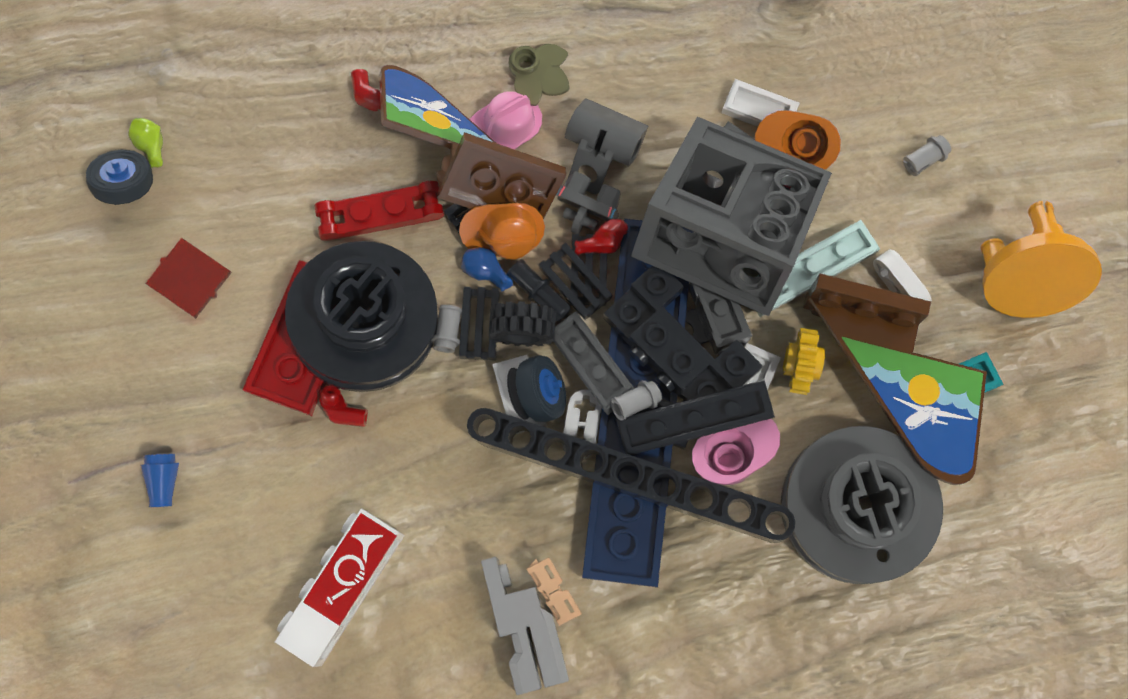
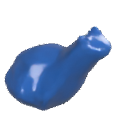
[461,247,513,291]

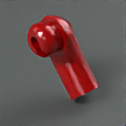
[351,69,381,112]
[319,385,368,427]

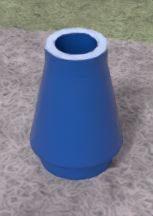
[140,454,179,507]

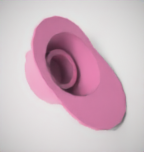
[470,92,542,149]
[692,419,780,485]

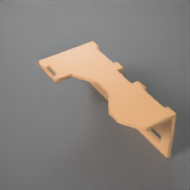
[526,557,582,626]

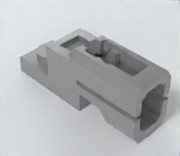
[481,557,569,695]

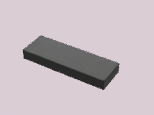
[554,311,635,415]

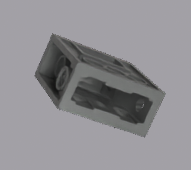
[631,116,832,316]

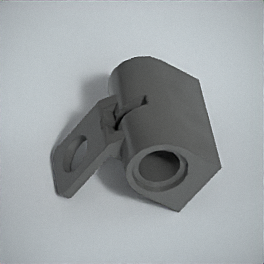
[565,98,649,195]
[685,282,752,355]

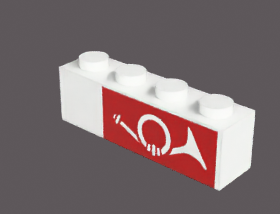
[275,508,405,667]

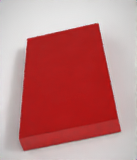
[242,260,356,417]

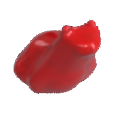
[574,219,629,255]

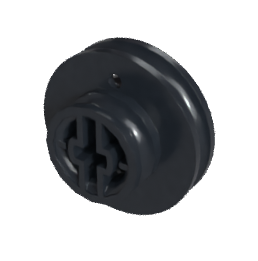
[285,241,438,392]

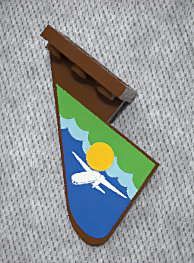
[379,65,566,219]
[803,273,987,485]

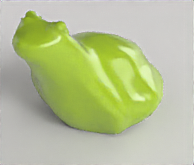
[128,118,163,168]

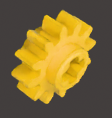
[783,328,825,395]

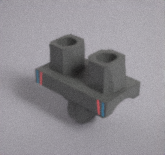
[556,171,621,234]

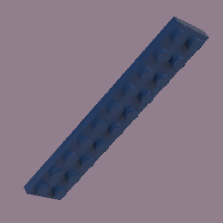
[582,218,694,588]

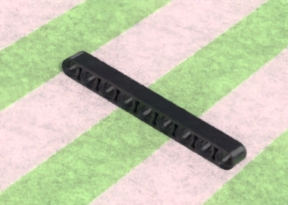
[467,408,796,543]

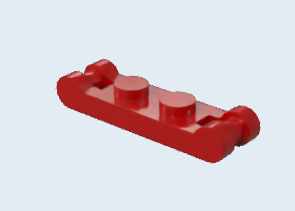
[314,180,444,241]

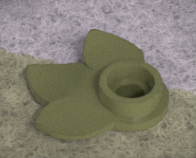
[509,44,570,106]

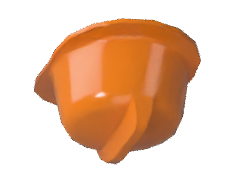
[755,111,841,170]
[459,203,545,260]

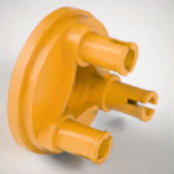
[980,201,1102,318]

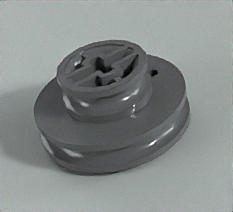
[781,426,943,584]

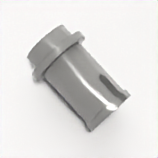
[903,135,951,176]
[431,305,462,353]
[611,381,662,421]

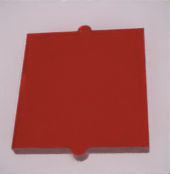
[145,238,232,319]

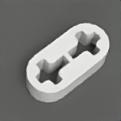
[873,249,932,301]
[563,390,601,460]

